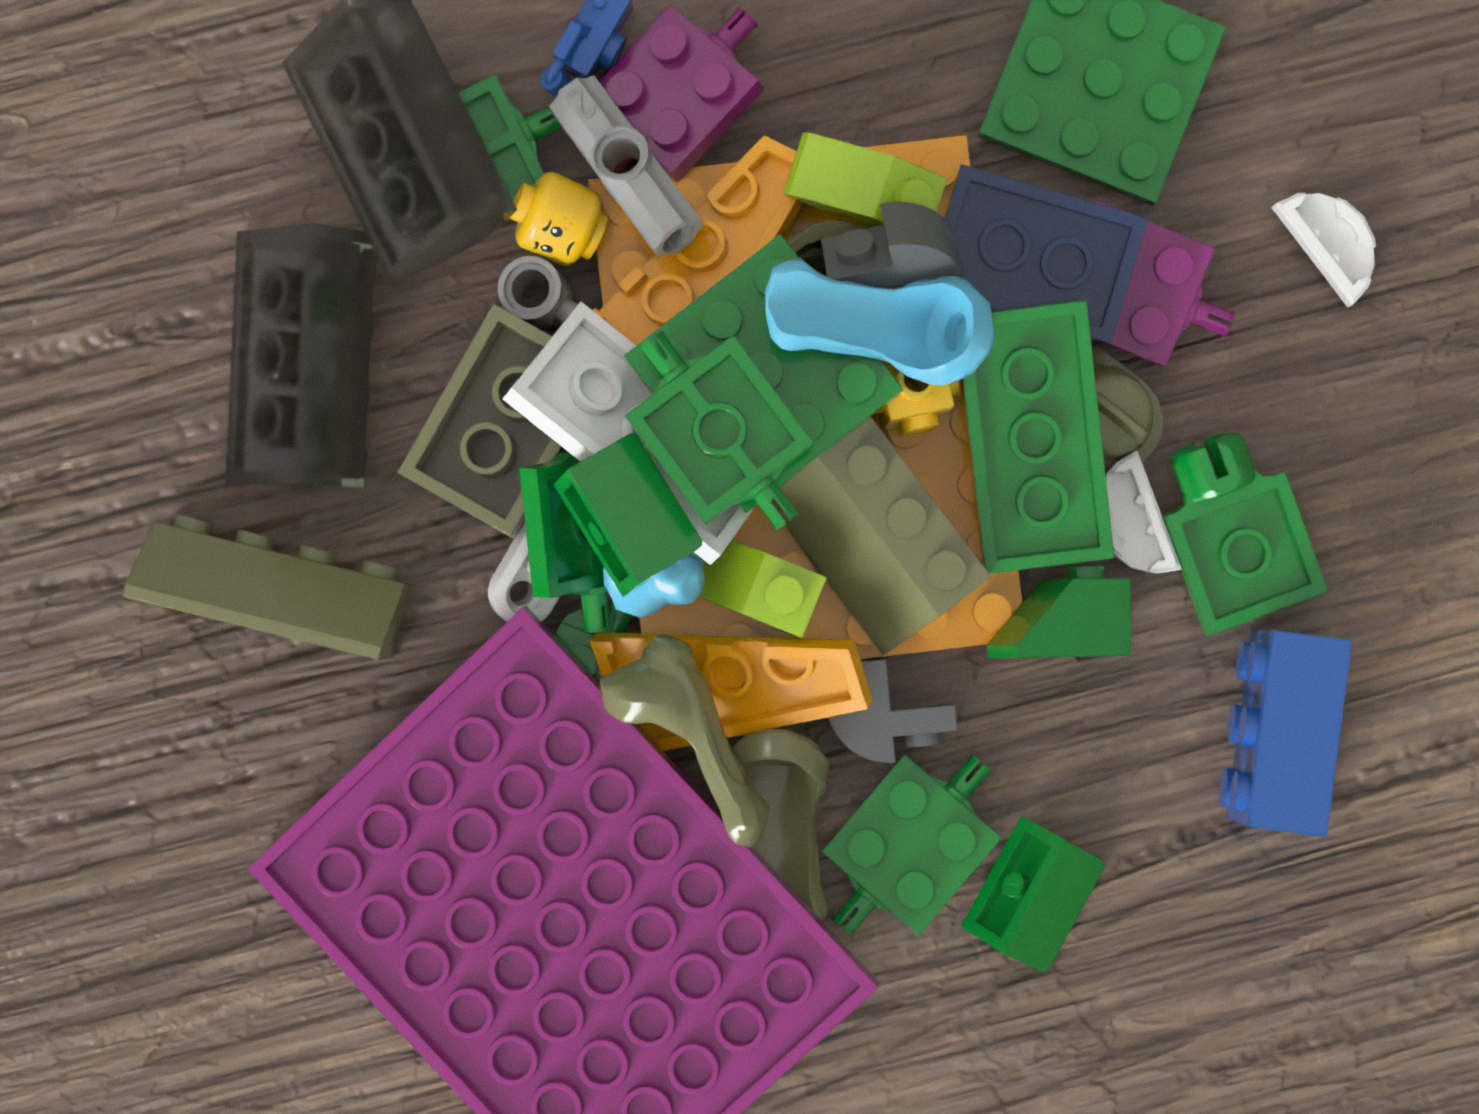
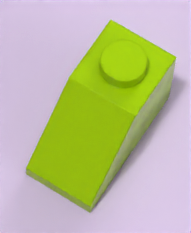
[783,132,947,228]
[698,540,827,638]

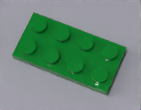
[962,299,1114,574]

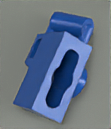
[540,0,633,98]

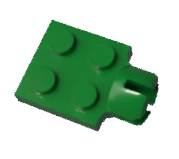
[1162,432,1328,636]

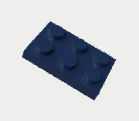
[945,164,1148,343]

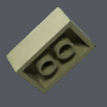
[397,303,566,539]

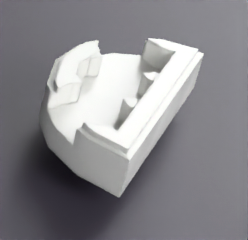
[1271,193,1376,307]
[1106,450,1182,574]

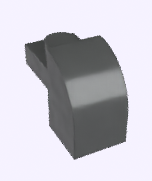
[821,202,965,289]
[827,659,957,763]

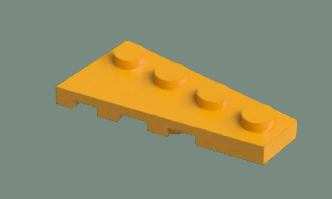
[593,135,804,346]
[590,632,873,751]

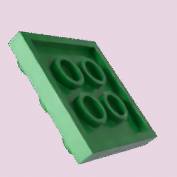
[977,0,1226,206]
[624,234,903,514]

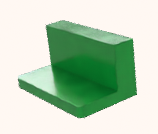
[554,433,702,597]
[961,815,1105,973]

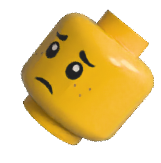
[508,172,608,266]

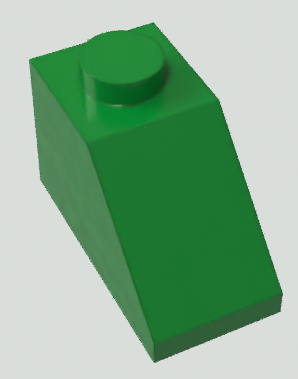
[987,566,1131,658]

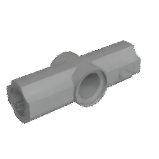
[549,75,704,258]

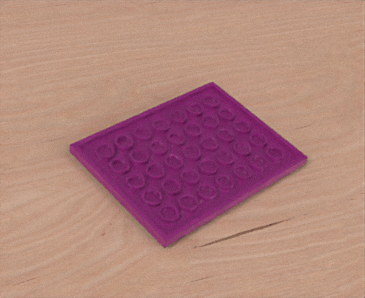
[247,605,880,1114]

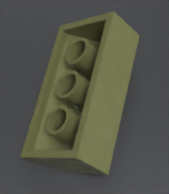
[772,417,991,655]
[122,514,412,660]

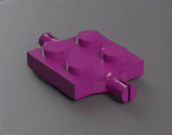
[599,5,764,183]
[1095,200,1235,367]

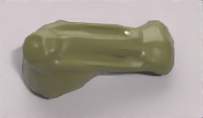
[600,634,771,847]
[731,723,830,922]

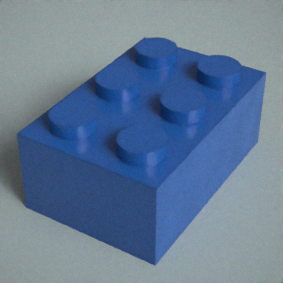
[1219,630,1352,837]

